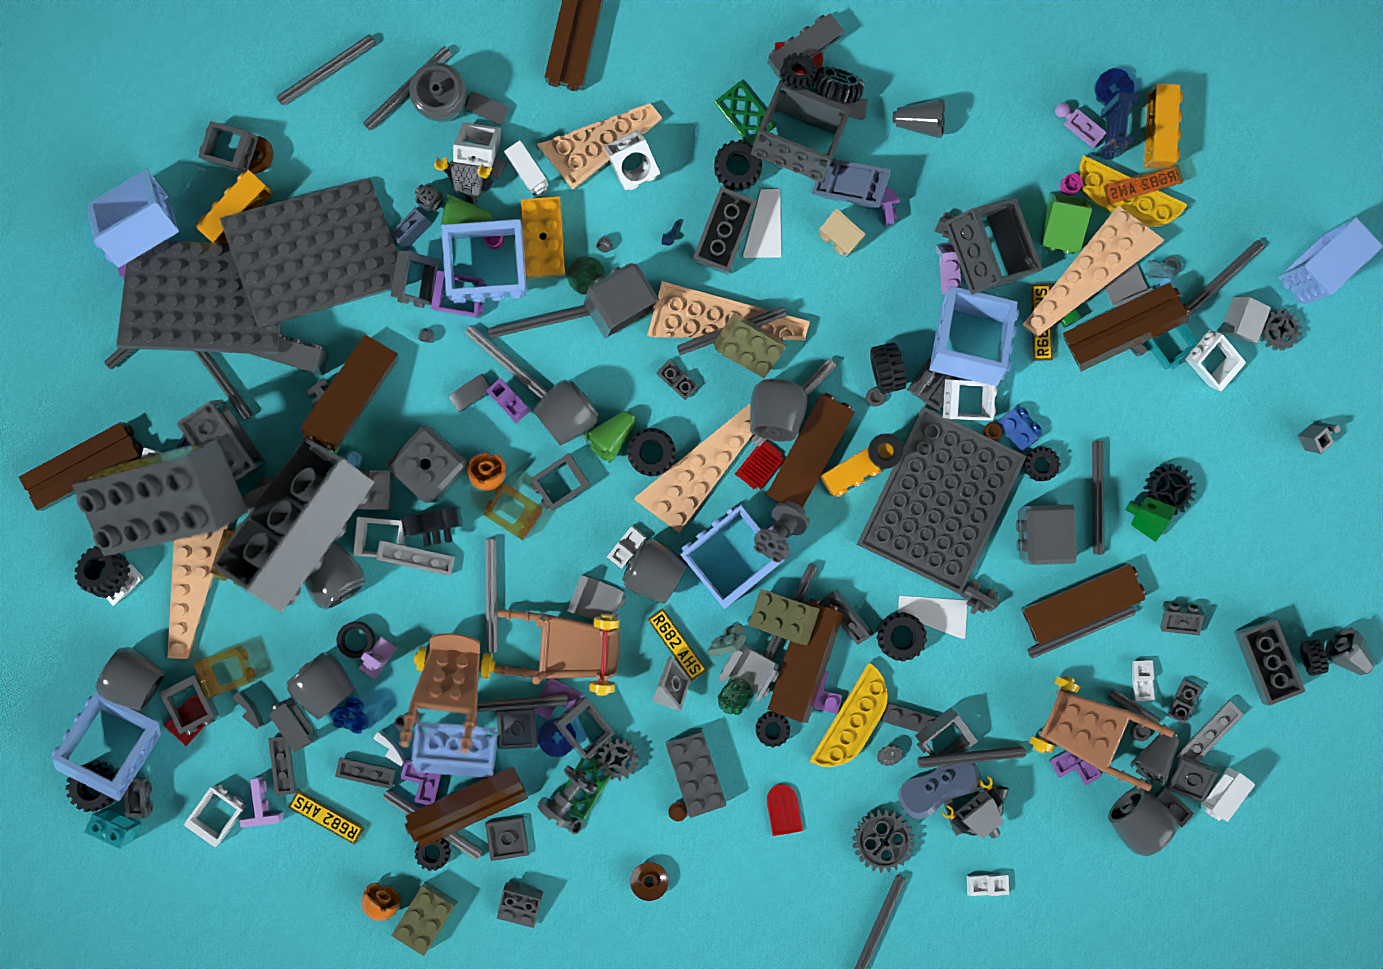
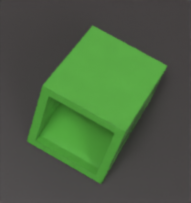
[1041,192,1092,254]

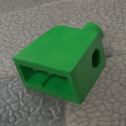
[1125,497,1176,542]

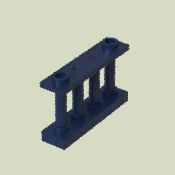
[1096,92,1139,160]

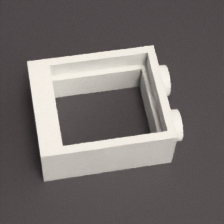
[453,123,501,167]
[504,141,549,197]
[1186,330,1246,391]
[943,379,997,421]
[353,517,407,557]
[1201,767,1255,822]
[184,784,247,847]

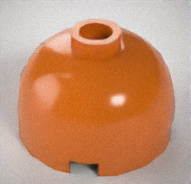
[467,452,506,491]
[361,883,401,921]

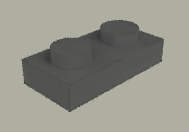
[1155,787,1194,827]

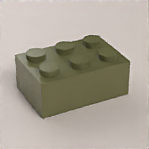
[713,312,786,379]
[749,589,820,646]
[391,881,458,956]

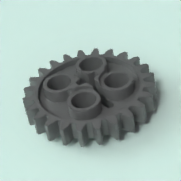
[852,809,915,873]

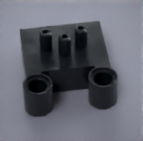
[401,507,463,547]

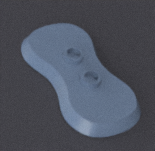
[898,763,981,819]

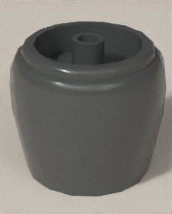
[409,62,467,123]
[532,379,599,446]
[750,379,808,442]
[622,538,687,604]
[303,543,365,609]
[95,647,165,713]
[286,652,355,720]
[1108,788,1177,856]

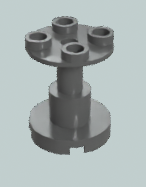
[754,501,810,563]
[537,765,598,828]

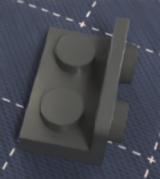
[1160,602,1205,636]

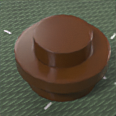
[983,422,1002,441]
[668,802,688,822]

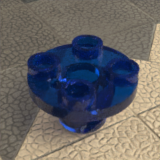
[331,698,370,734]

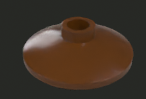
[248,136,273,174]
[630,862,669,901]

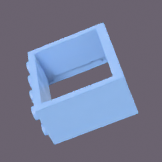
[87,168,179,268]
[1278,218,1383,305]
[442,220,528,303]
[929,286,1019,386]
[680,505,785,609]
[52,692,161,801]
[412,722,498,778]

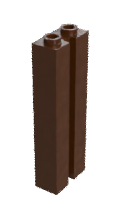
[545,0,604,92]
[1063,283,1190,372]
[301,335,398,452]
[766,393,855,508]
[19,422,143,511]
[1021,564,1146,645]
[767,598,844,723]
[404,766,528,847]

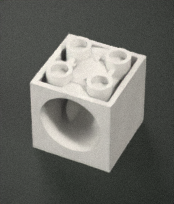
[603,130,660,190]

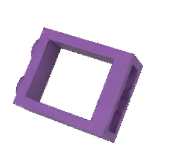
[431,271,487,318]

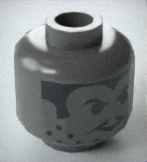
[415,183,444,212]

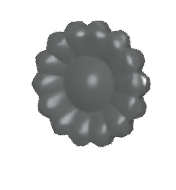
[877,745,903,766]

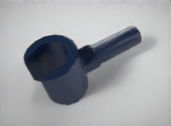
[661,221,680,246]

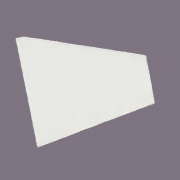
[743,189,781,258]
[898,596,967,639]

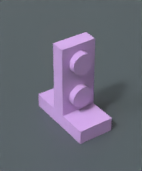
[936,244,961,295]
[359,636,397,679]
[240,776,284,828]

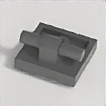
[907,358,960,412]
[497,882,543,928]

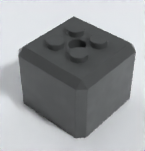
[583,263,659,338]
[388,426,469,503]
[1016,505,1077,565]

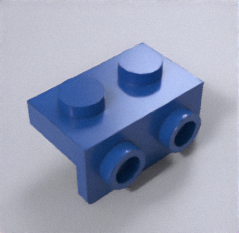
[997,404,1042,451]

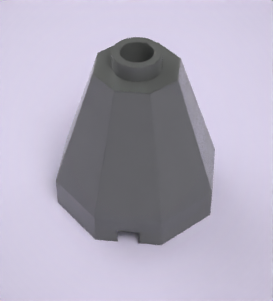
[1325,627,1375,675]

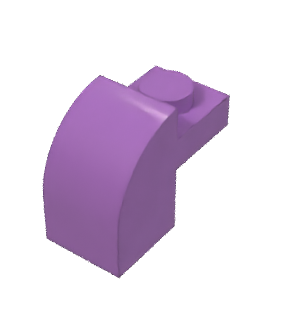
[867,186,899,226]
[486,378,530,424]

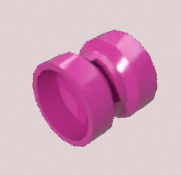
[1059,173,1083,196]
[483,236,504,250]

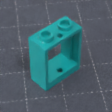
[1145,324,1199,369]
[84,807,142,849]

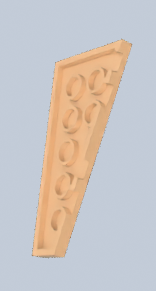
[537,103,662,190]

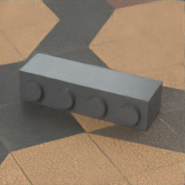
[767,13,844,80]

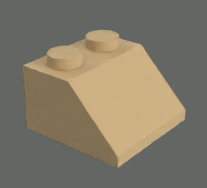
[818,208,865,257]

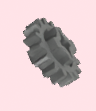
[1261,309,1302,351]
[598,738,640,781]

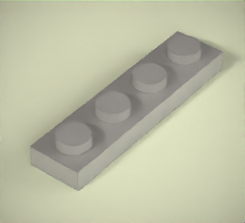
[375,541,455,576]
[1175,700,1244,761]

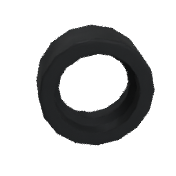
[336,621,375,659]

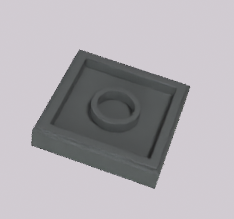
[496,708,538,749]
[1166,756,1219,802]
[485,816,529,861]

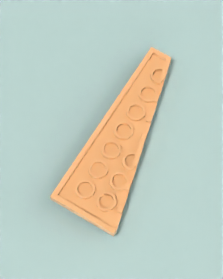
[1022,205,1164,337]
[647,281,810,341]
[634,404,753,533]
[167,524,230,659]

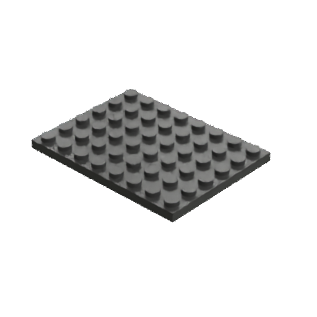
[220,178,408,328]
[116,240,281,355]
[856,407,1027,595]

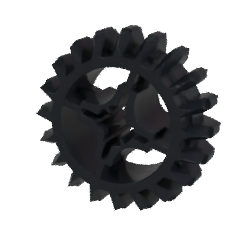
[812,66,864,104]
[1143,464,1196,515]

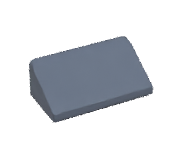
[390,207,432,250]

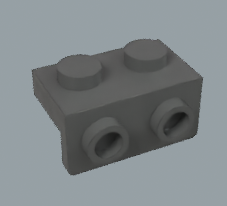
[124,777,153,818]

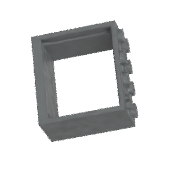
[751,80,852,183]
[945,198,1043,295]
[177,399,266,483]

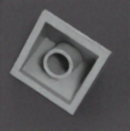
[1220,297,1271,344]
[652,656,691,711]

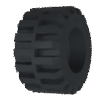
[714,139,762,192]
[870,342,907,394]
[627,428,676,477]
[74,546,130,598]
[876,612,927,662]
[66,761,118,812]

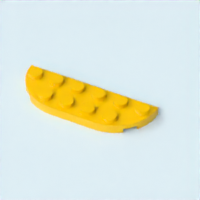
[1078,155,1187,227]
[809,662,888,767]

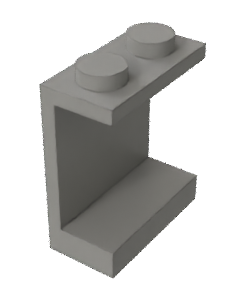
[1105,263,1153,309]
[567,574,626,620]
[718,644,780,702]

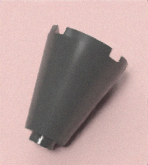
[893,99,945,138]
[1130,733,1179,786]

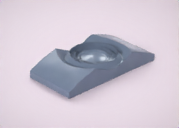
[812,159,891,208]

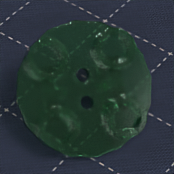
[567,257,605,295]
[717,678,754,715]

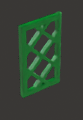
[714,81,776,146]
[561,757,614,820]

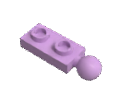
[1055,103,1107,149]

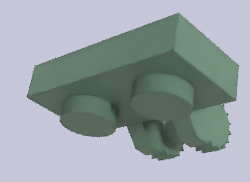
[707,624,747,657]

